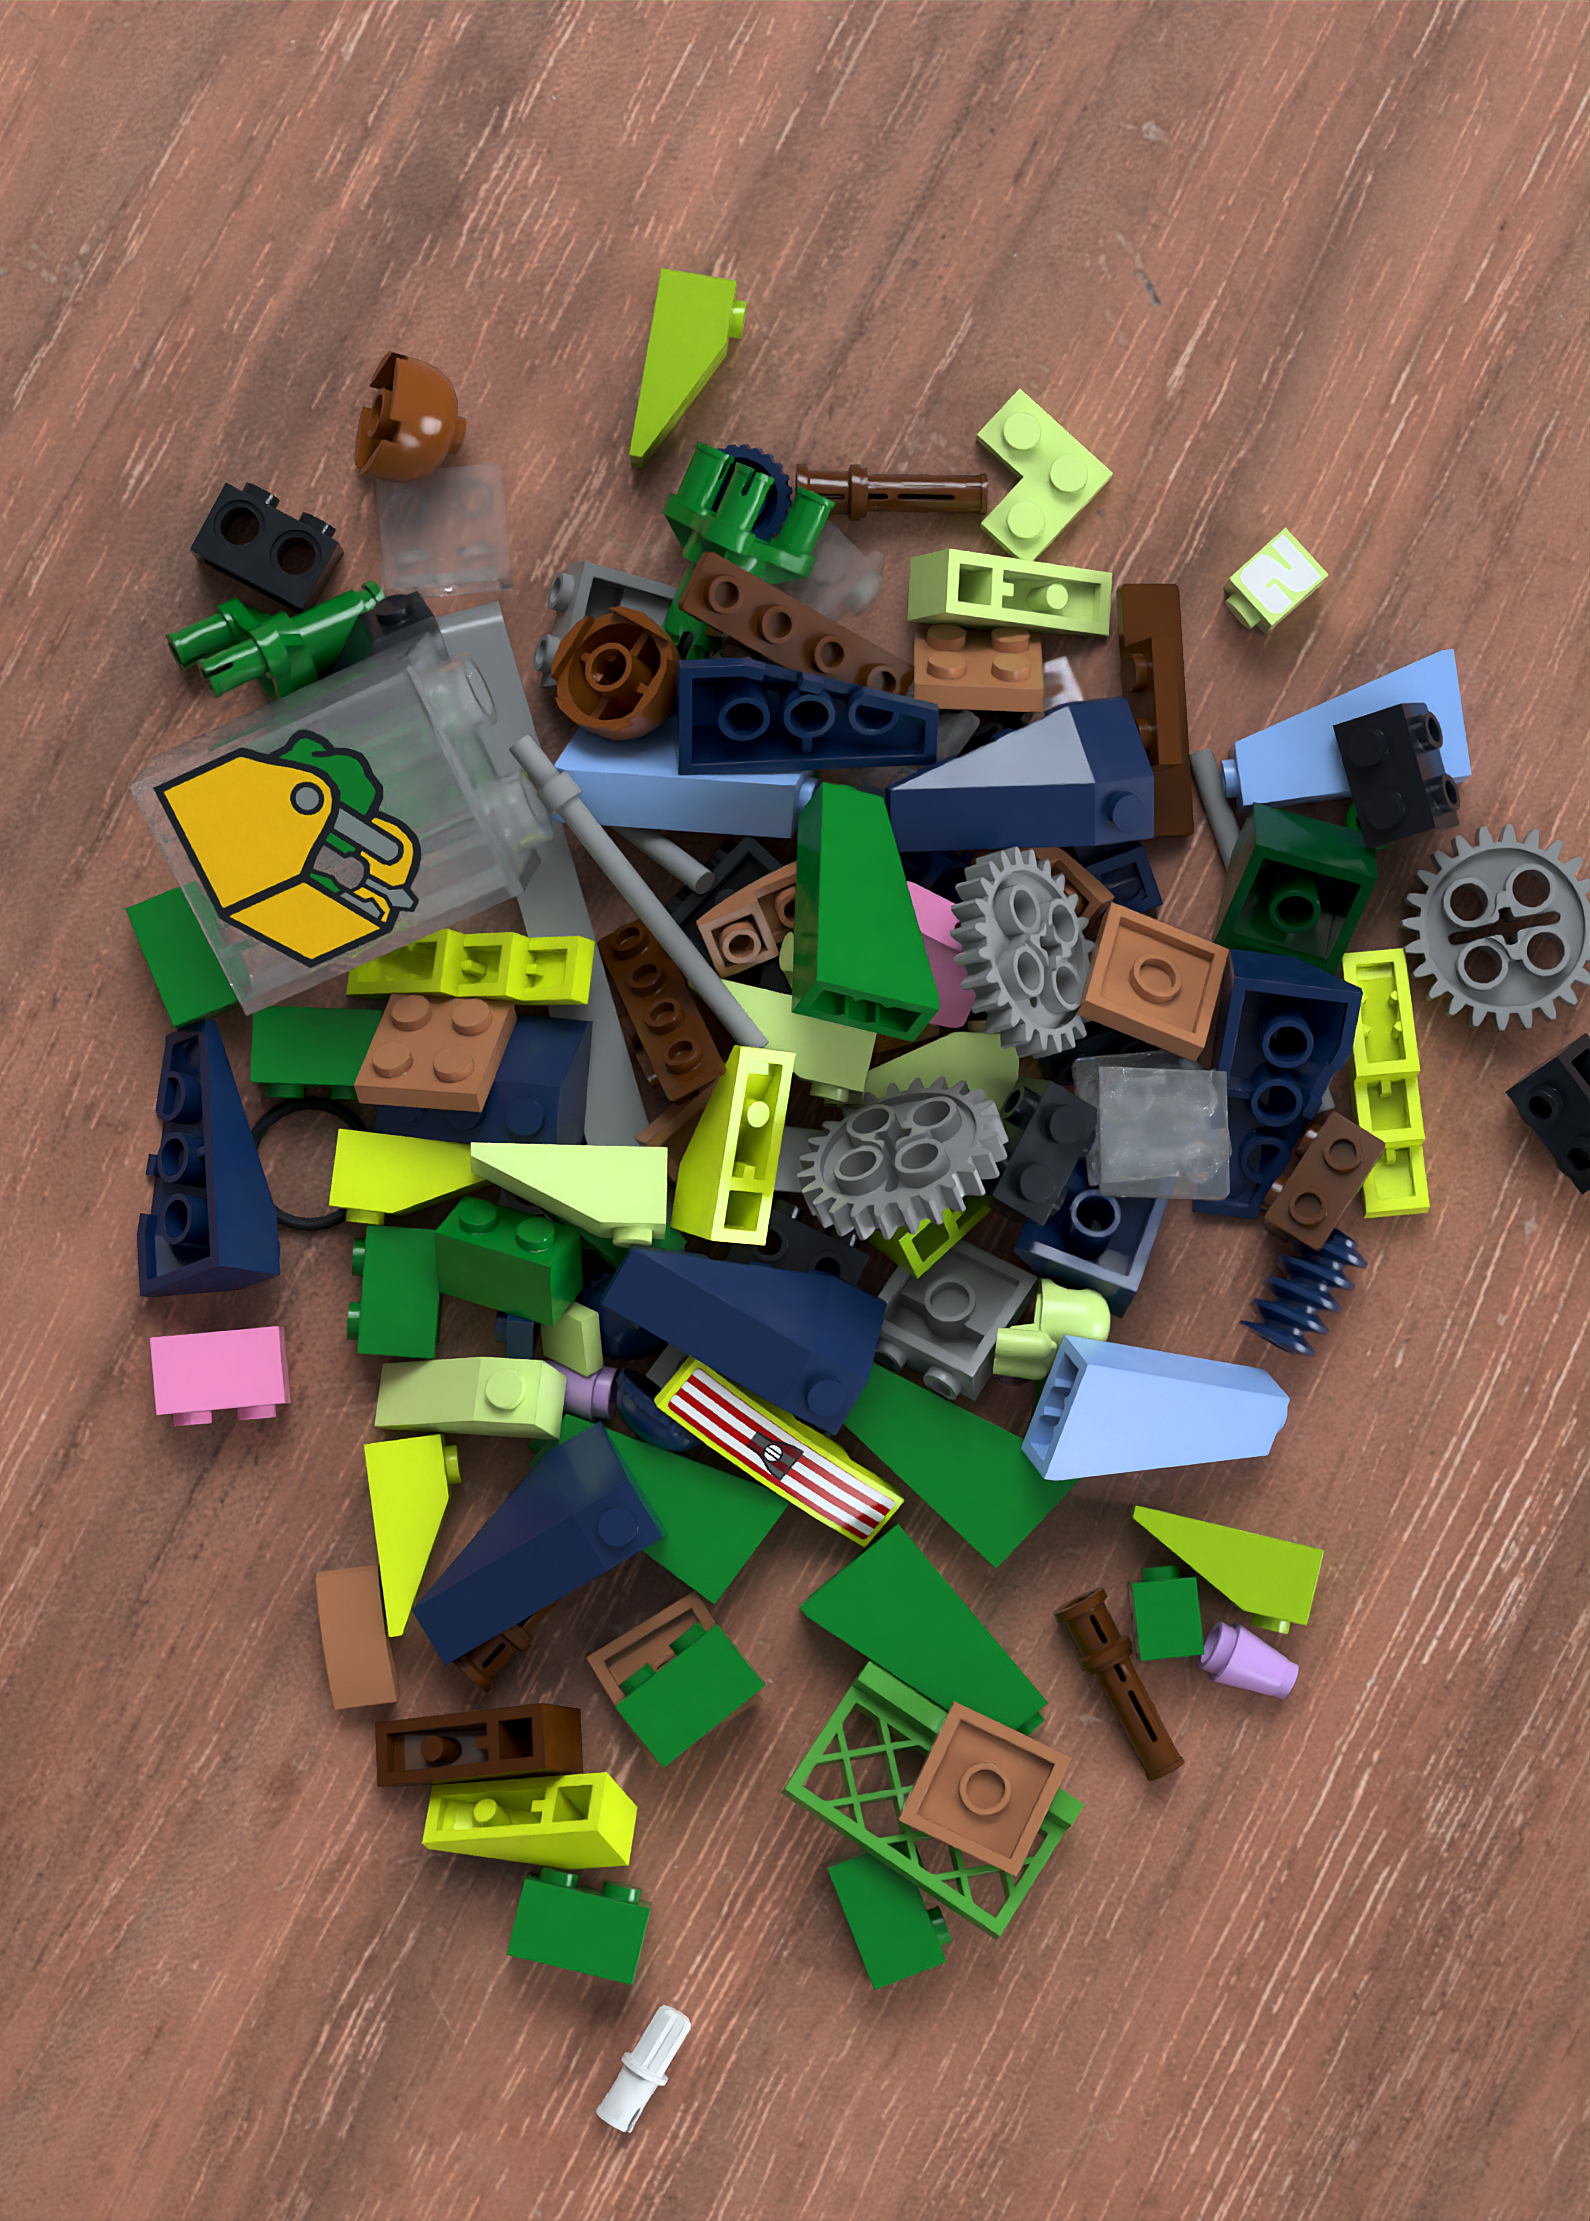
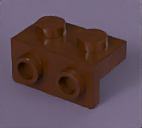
[1261,1110,1385,1251]

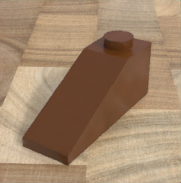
[375,1703,583,1787]

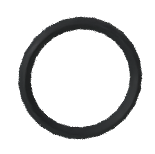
[251,1096,369,1231]

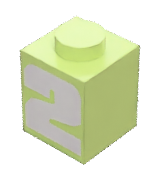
[1223,528,1329,635]

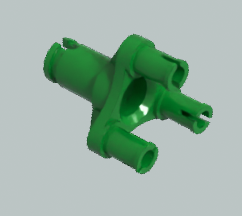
[661,441,836,660]
[166,580,386,755]

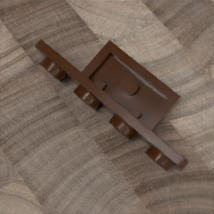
[678,552,915,696]
[1116,584,1194,838]
[597,918,727,1105]

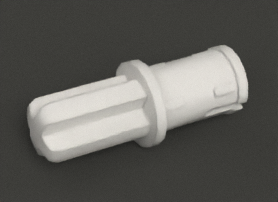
[596,2005,691,2133]

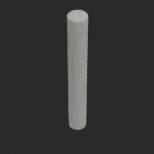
[610,826,715,894]

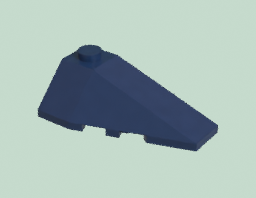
[672,658,939,775]
[885,696,1154,852]
[1192,949,1363,1220]
[137,1018,280,1297]
[1013,1050,1210,1319]
[599,1244,887,1435]
[412,1421,667,1665]

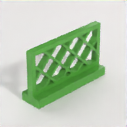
[781,1659,1084,1940]

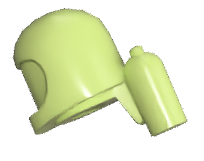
[993,1277,1110,1380]

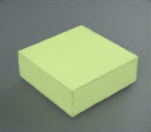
[540,1301,603,1377]

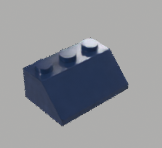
[375,1014,593,1145]

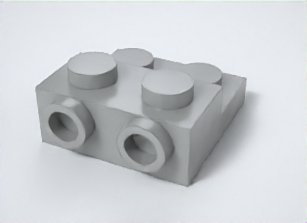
[534,561,692,717]
[873,1239,1038,1401]

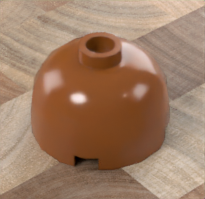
[355,351,466,483]
[551,606,682,741]

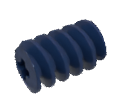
[1239,1228,1368,1357]

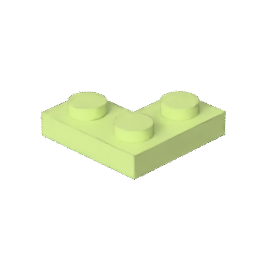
[976,388,1113,561]

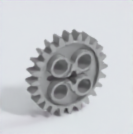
[1399,824,1590,1033]
[950,847,1095,1059]
[797,1077,1008,1240]

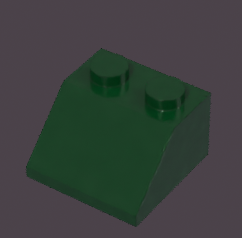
[1212,802,1378,975]

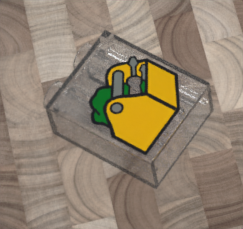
[128,631,554,1016]

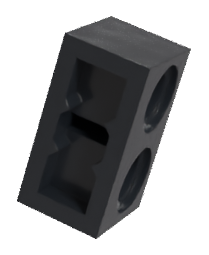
[190,482,344,614]

